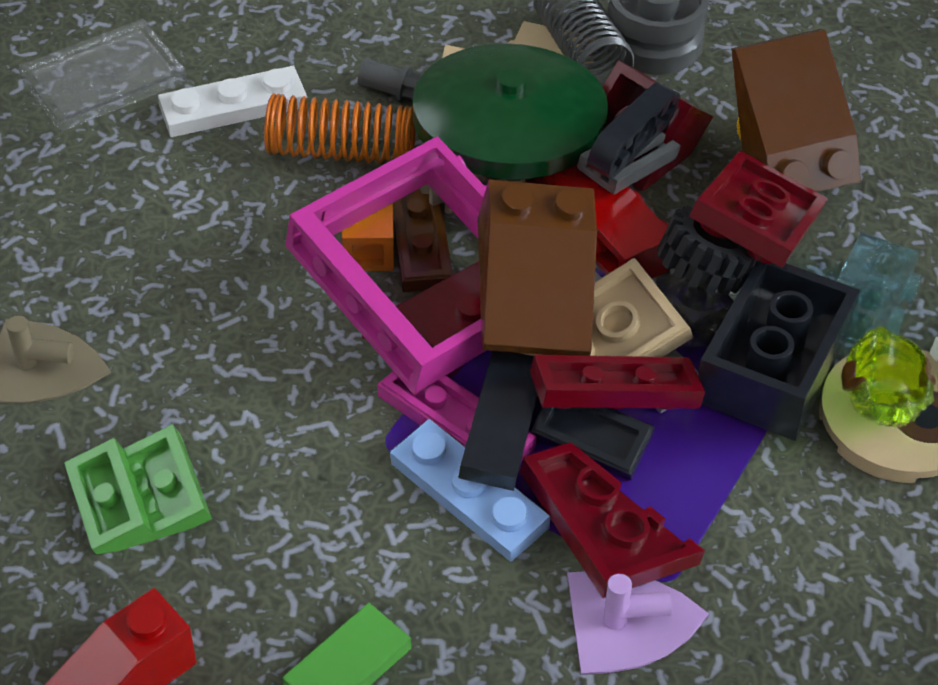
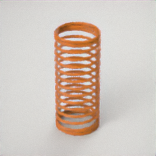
[264,93,416,165]

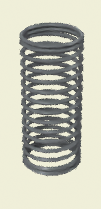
[533,0,634,87]

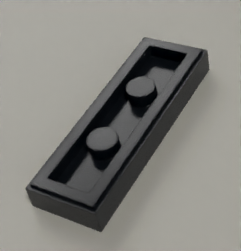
[458,351,538,491]

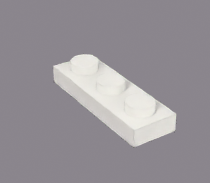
[158,66,307,138]

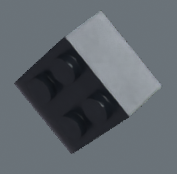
[698,260,860,441]

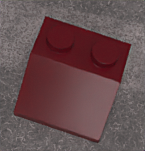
[603,60,714,191]

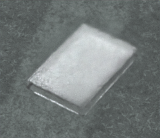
[18,18,187,132]

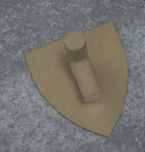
[0,316,111,404]

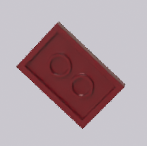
[689,151,828,268]

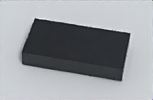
[531,407,654,480]

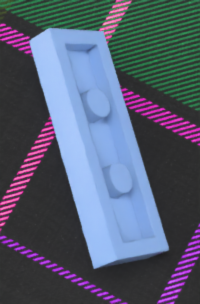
[390,419,550,562]

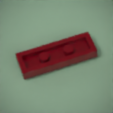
[530,355,705,410]

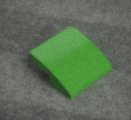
[64,424,212,555]

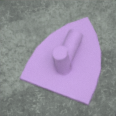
[567,571,709,675]

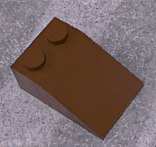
[731,29,861,192]
[478,180,597,356]

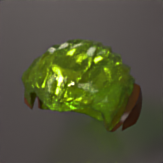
[841,326,936,428]

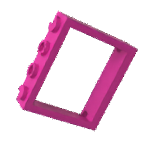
[285,136,487,394]

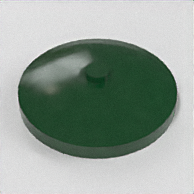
[413,44,608,179]

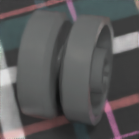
[605,0,709,75]

